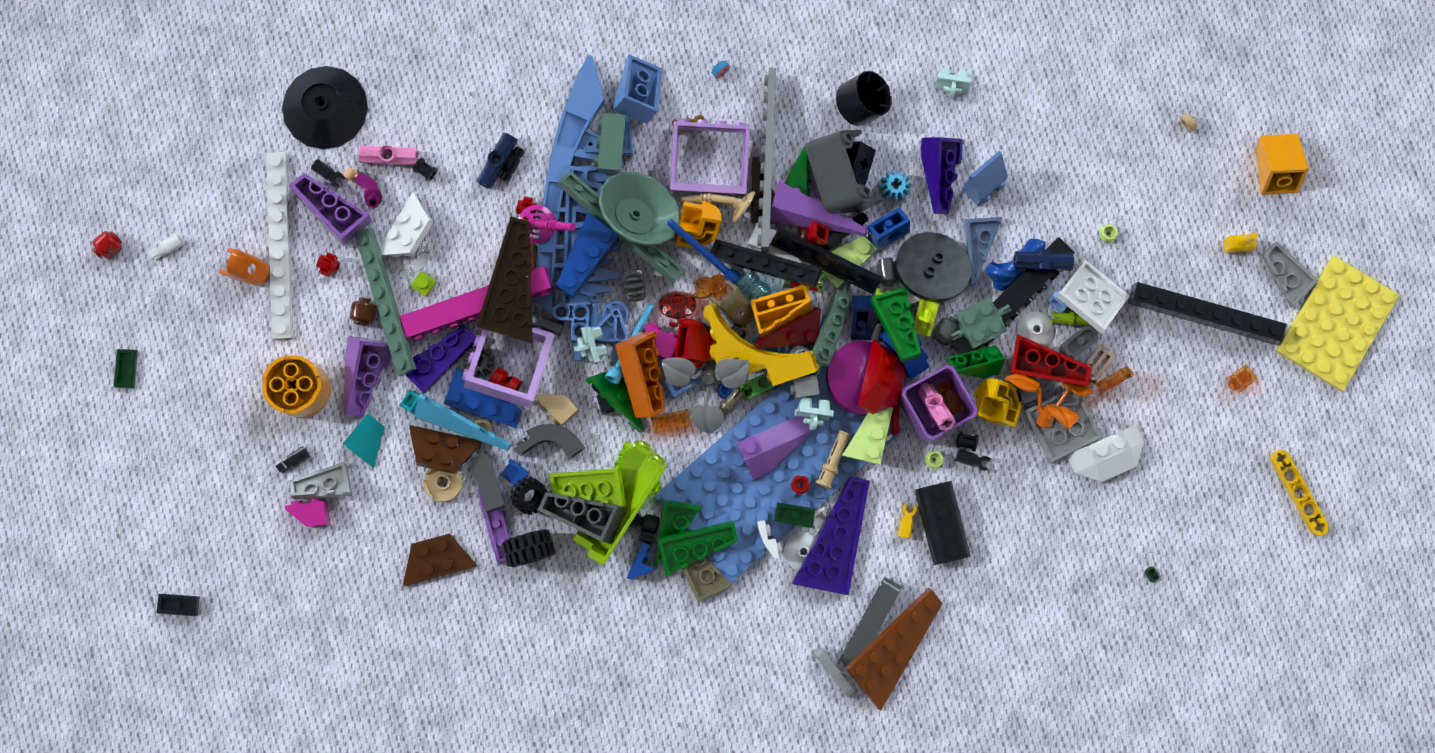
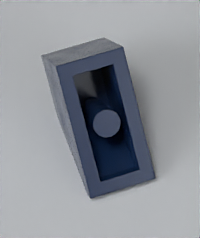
[851,295,873,340]

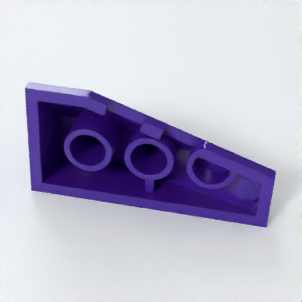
[921,137,963,214]

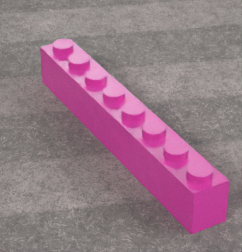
[400,266,554,341]

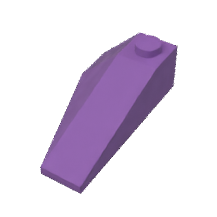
[344,336,391,417]
[737,416,814,480]

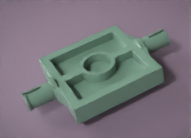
[950,297,1012,349]

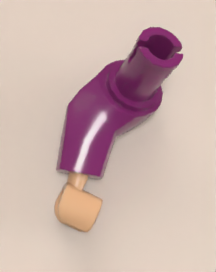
[343,168,382,209]

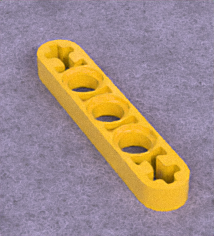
[1270,450,1329,536]

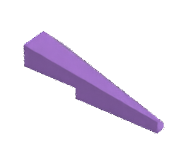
[770,179,867,236]

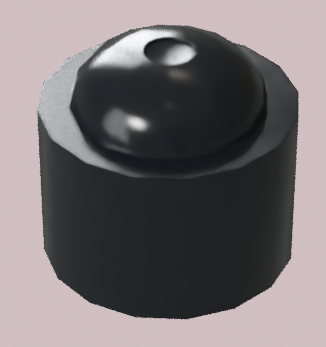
[836,71,892,126]

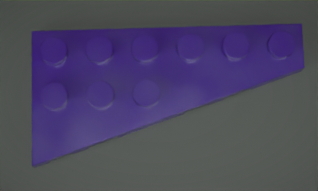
[791,477,870,595]

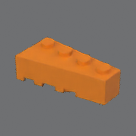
[615,331,665,418]

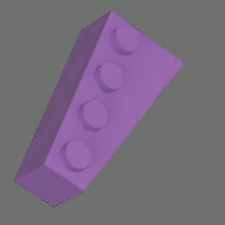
[289,173,372,246]

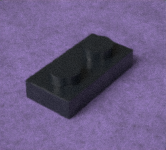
[156,594,200,616]

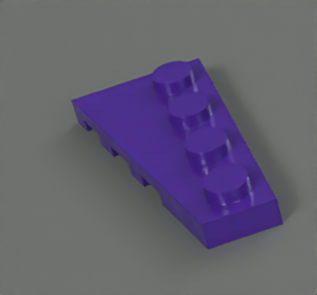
[406,325,476,394]

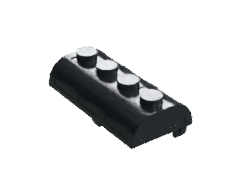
[914,481,971,566]

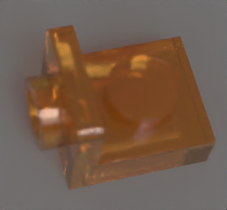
[1226,364,1258,393]

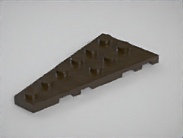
[476,216,533,344]

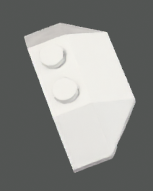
[1066,424,1144,482]

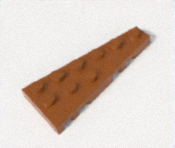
[845,588,943,711]

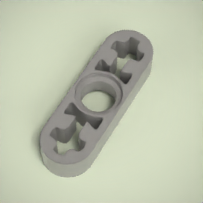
[813,647,855,697]

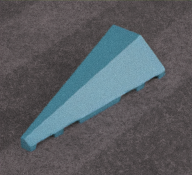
[414,394,512,451]

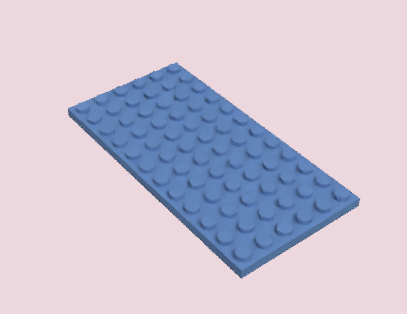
[655,353,904,583]

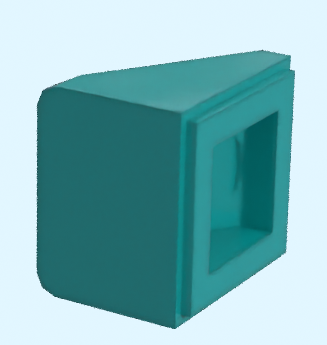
[399,389,419,415]

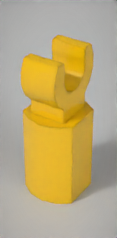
[897,504,917,539]

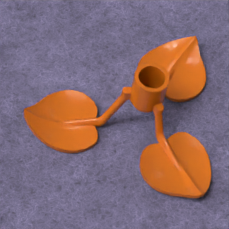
[1004,374,1093,430]

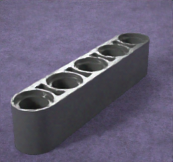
[839,577,902,665]

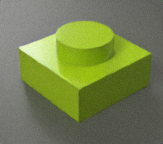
[410,271,437,297]

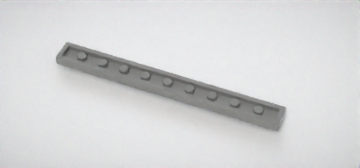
[757,68,776,253]

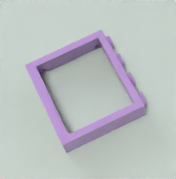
[670,119,750,196]
[462,327,555,409]

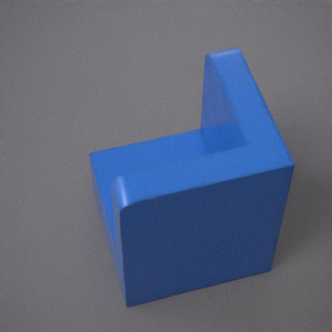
[501,459,530,485]

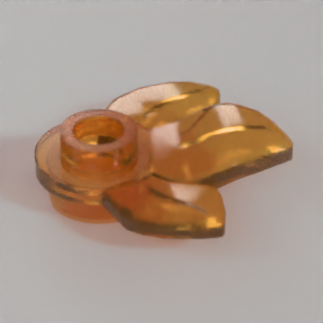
[692,274,727,299]

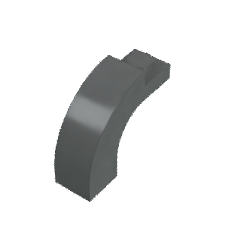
[515,424,585,459]

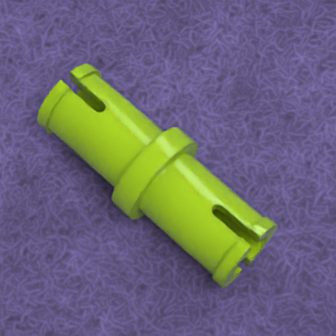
[1051,311,1090,326]

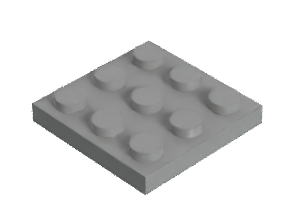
[1023,391,1102,463]

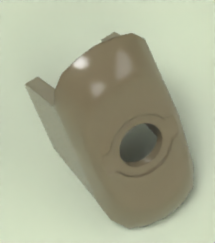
[708,280,753,328]

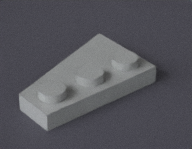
[1262,241,1319,308]
[289,462,352,500]

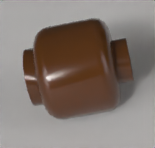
[349,297,376,326]

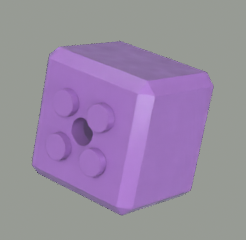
[899,365,978,443]

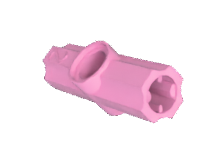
[358,145,418,166]
[917,382,956,431]

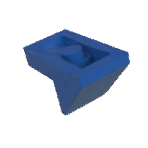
[627,542,656,580]

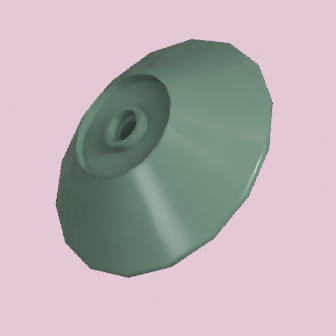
[599,172,681,246]

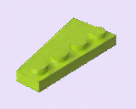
[550,467,626,507]

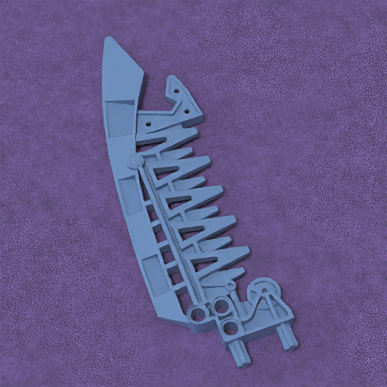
[534,55,634,362]

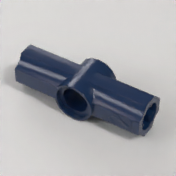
[476,132,518,190]
[1013,250,1074,272]

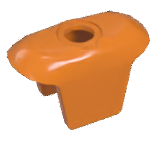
[219,248,270,286]

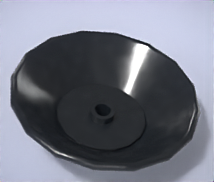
[282,66,368,149]

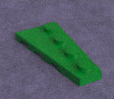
[870,287,921,363]

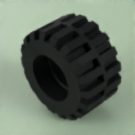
[502,529,556,567]

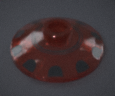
[658,291,697,319]

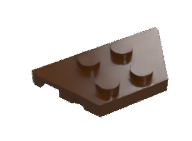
[409,425,482,474]
[403,533,477,586]

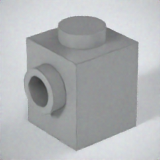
[789,375,820,399]

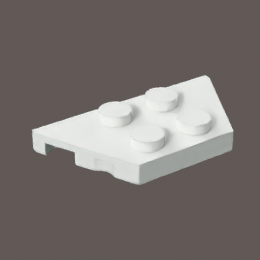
[379,193,433,258]

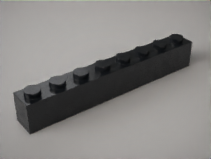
[950,237,1075,354]
[1127,282,1286,345]

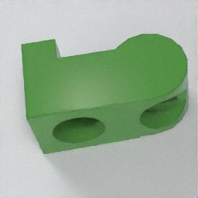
[739,373,778,401]

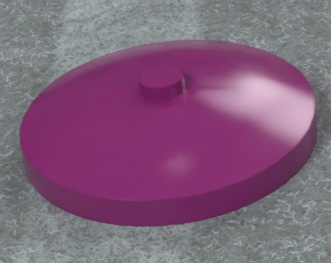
[826,341,872,416]

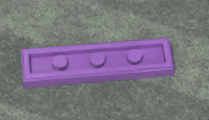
[477,489,511,564]

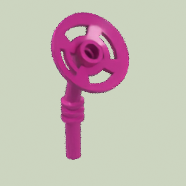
[519,205,576,243]

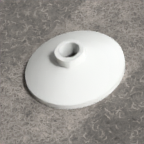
[1016,311,1054,346]
[784,532,816,570]

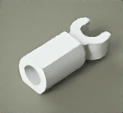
[149,234,184,260]

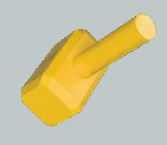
[1223,232,1258,254]

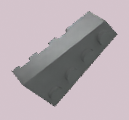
[538,492,627,544]

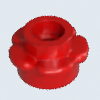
[791,476,810,495]

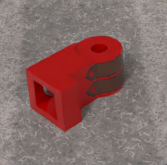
[797,221,830,246]

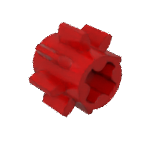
[516,196,537,220]
[316,252,340,277]

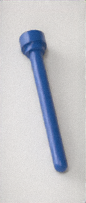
[667,219,741,284]

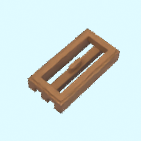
[1086,344,1117,384]

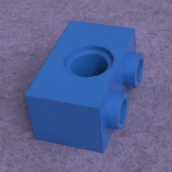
[867,207,910,250]

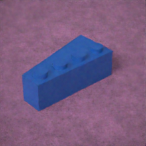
[556,213,619,300]

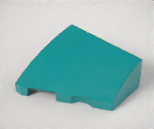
[342,414,385,468]

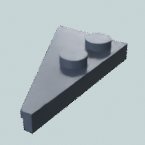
[964,217,1002,286]

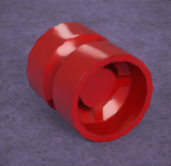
[488,367,522,402]

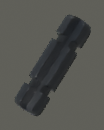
[500,147,525,182]

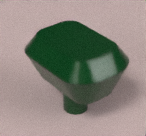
[1145,566,1160,582]

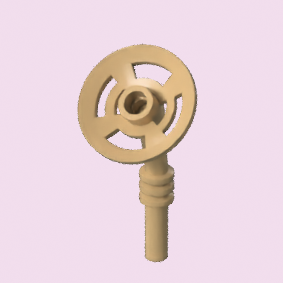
[680,191,755,224]

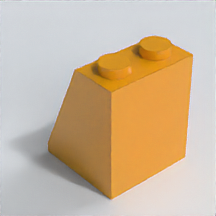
[1256,134,1309,195]

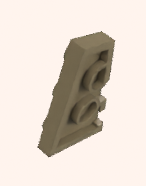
[682,557,732,602]

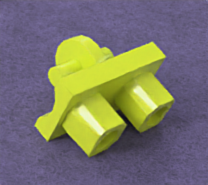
[914,299,939,337]

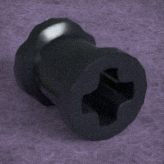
[412,158,438,182]
[956,431,979,452]

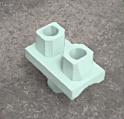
[935,68,972,99]
[573,326,608,363]
[794,397,834,430]

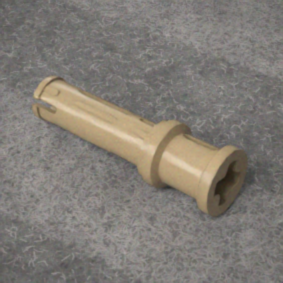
[815,430,851,490]

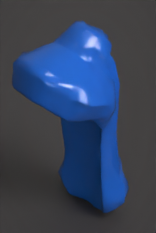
[985,238,1045,291]

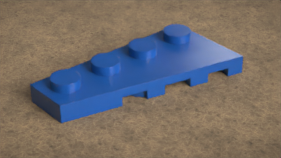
[443,368,523,429]

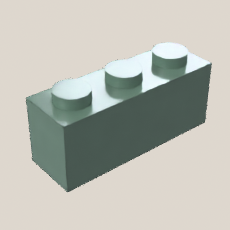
[594,113,626,175]

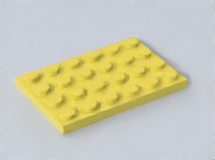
[1275,255,1400,392]

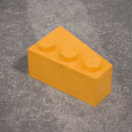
[750,285,813,337]

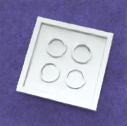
[1056,260,1130,333]

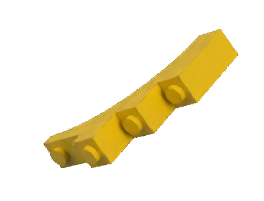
[703,302,819,386]

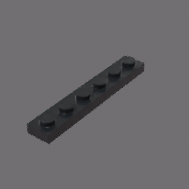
[770,227,882,294]
[710,239,822,289]

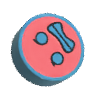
[711,60,730,79]

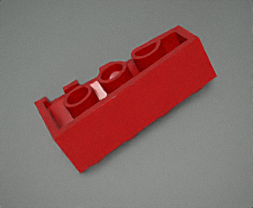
[1011,334,1094,386]

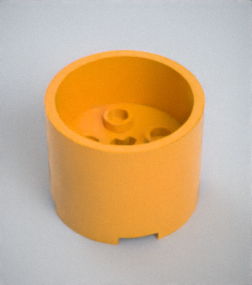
[262,355,331,418]

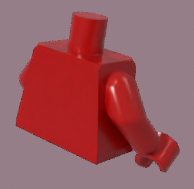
[669,314,713,368]

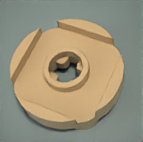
[423,469,463,502]

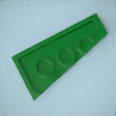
[657,520,738,577]

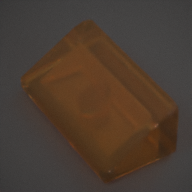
[651,409,692,435]

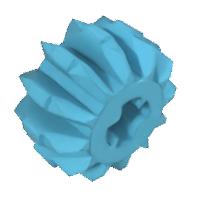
[879,169,912,202]

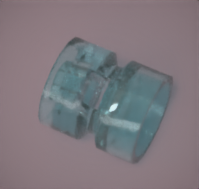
[736,270,771,303]

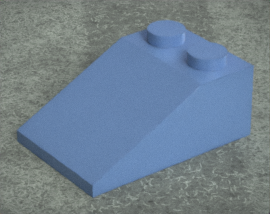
[614,54,662,124]
[962,151,1008,205]

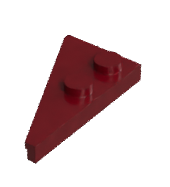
[754,307,821,348]

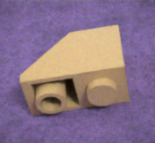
[535,395,579,426]

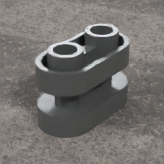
[1059,326,1098,358]

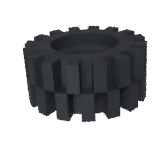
[510,477,548,515]

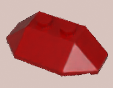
[858,340,905,414]

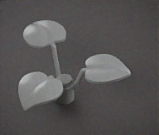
[661,358,749,434]

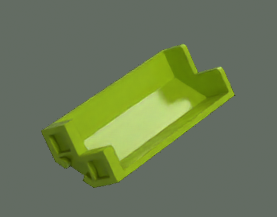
[573,440,667,566]

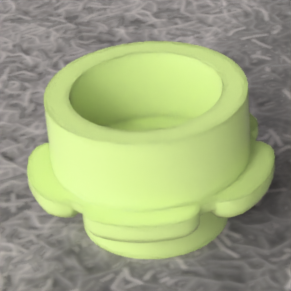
[1099,224,1118,242]
[925,450,944,469]

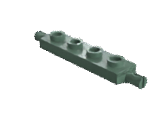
[811,282,852,377]

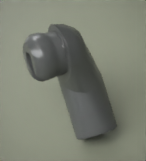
[871,320,884,342]

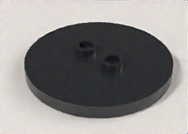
[895,232,971,302]

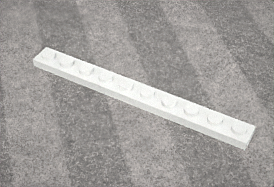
[266,152,292,340]

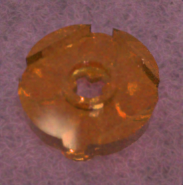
[1096,366,1135,394]

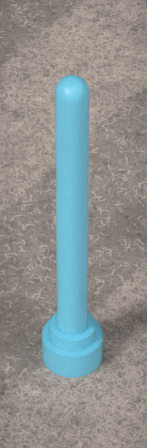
[605,303,654,384]

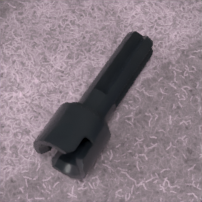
[820,212,868,252]

